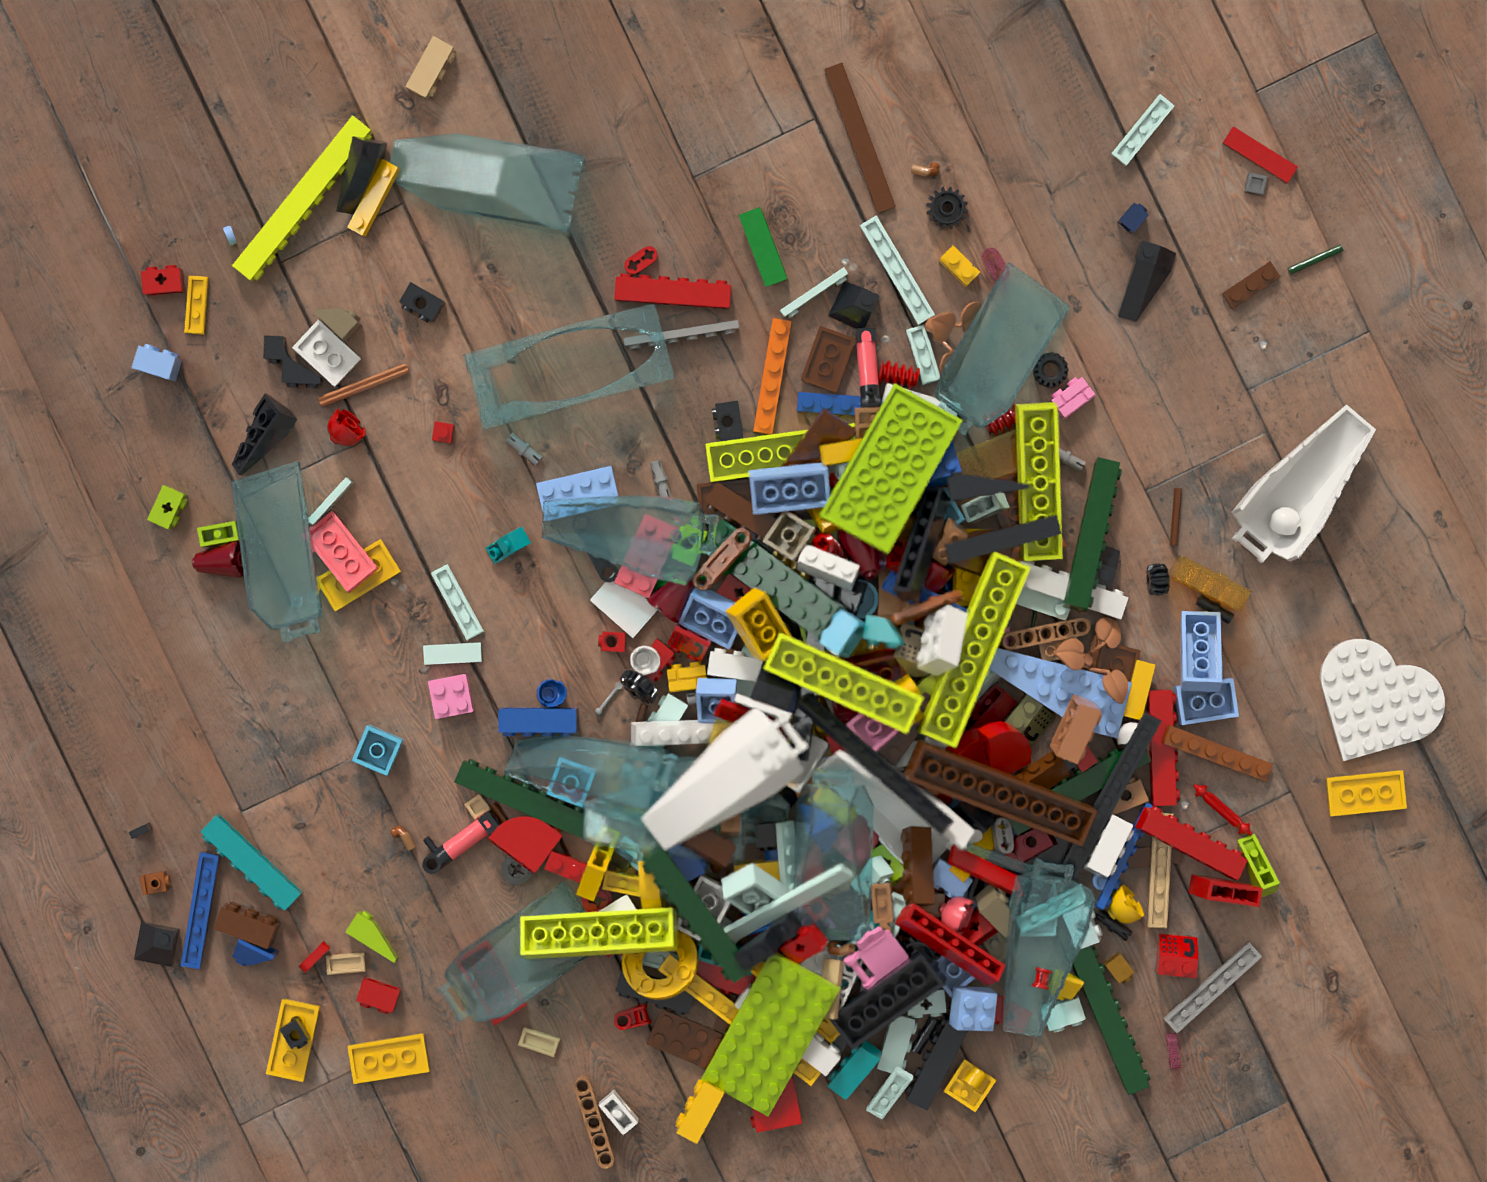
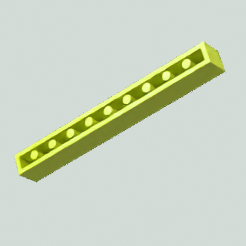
[232,115,373,282]

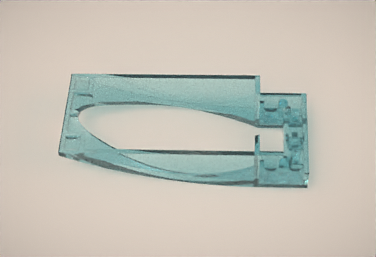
[463,304,675,430]

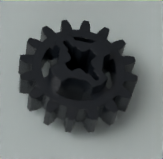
[620,669,659,704]

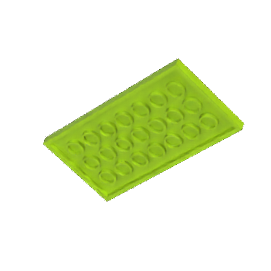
[819,383,963,554]
[701,953,841,1117]

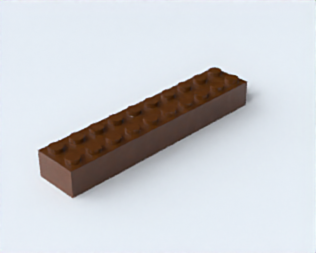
[903,739,1098,846]

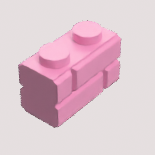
[1050,377,1096,419]

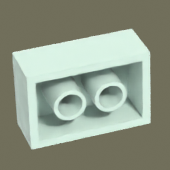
[722,863,788,914]

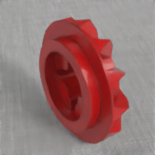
[582,885,612,913]

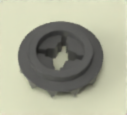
[502,856,532,884]

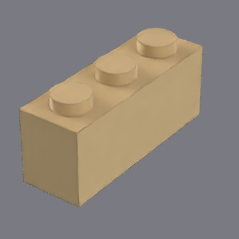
[405,36,456,101]

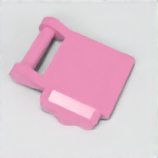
[844,927,909,990]

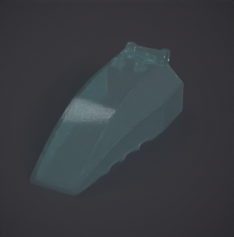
[542,496,719,585]
[504,736,679,827]
[1003,859,1096,1037]

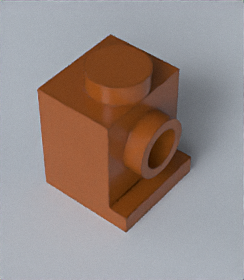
[140,871,171,895]

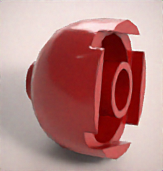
[327,408,366,447]

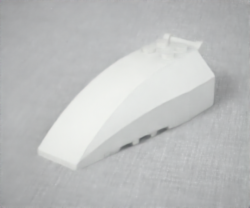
[1232,405,1376,563]
[641,708,808,850]
[817,751,983,864]

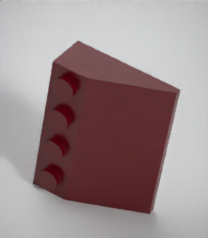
[830,648,906,723]

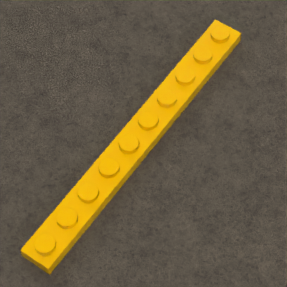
[658,954,821,1086]

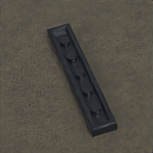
[944,515,1061,563]

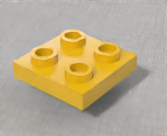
[943,1059,996,1112]

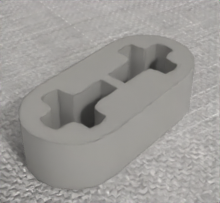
[991,818,1014,855]

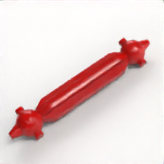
[1193,784,1252,836]

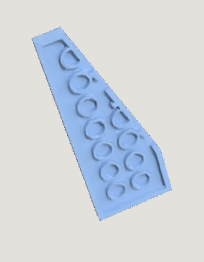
[989,648,1132,738]

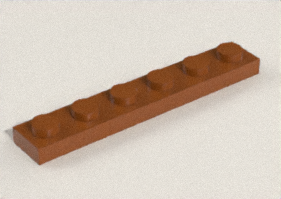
[1162,725,1273,782]

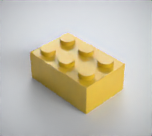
[725,588,792,661]
[675,1079,725,1144]

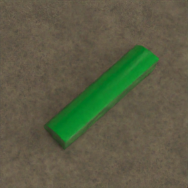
[739,207,788,287]

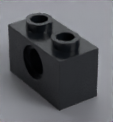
[399,282,445,323]
[712,401,743,441]

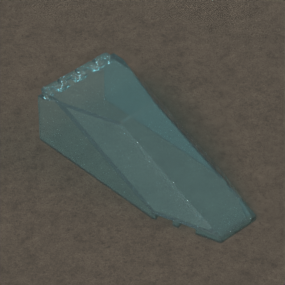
[390,133,587,237]

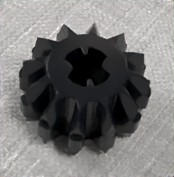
[1146,563,1170,596]

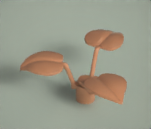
[925,302,982,382]
[1054,616,1128,704]

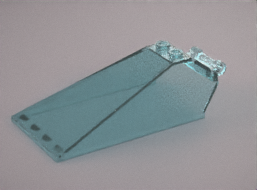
[934,262,1071,435]
[232,461,323,643]
[793,768,874,941]
[436,881,589,1023]

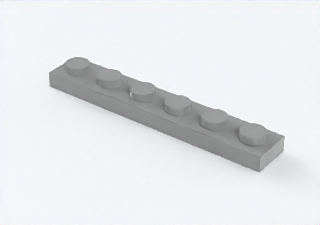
[624,320,739,350]
[1163,942,1262,1033]

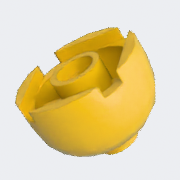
[1108,884,1144,924]

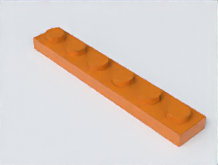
[753,318,792,435]

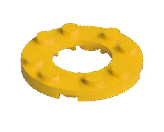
[622,929,699,1000]

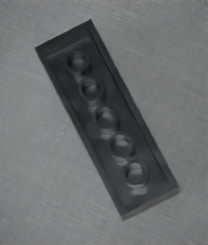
[829,948,947,1050]

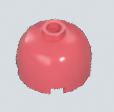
[939,896,975,935]

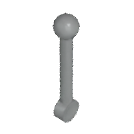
[595,682,623,715]

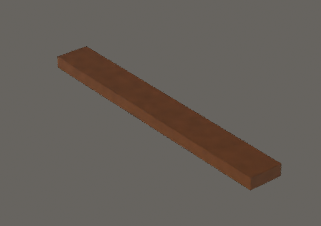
[824,63,896,214]

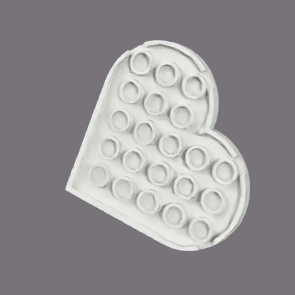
[1320,639,1445,761]

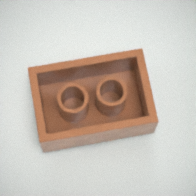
[1050,694,1102,764]

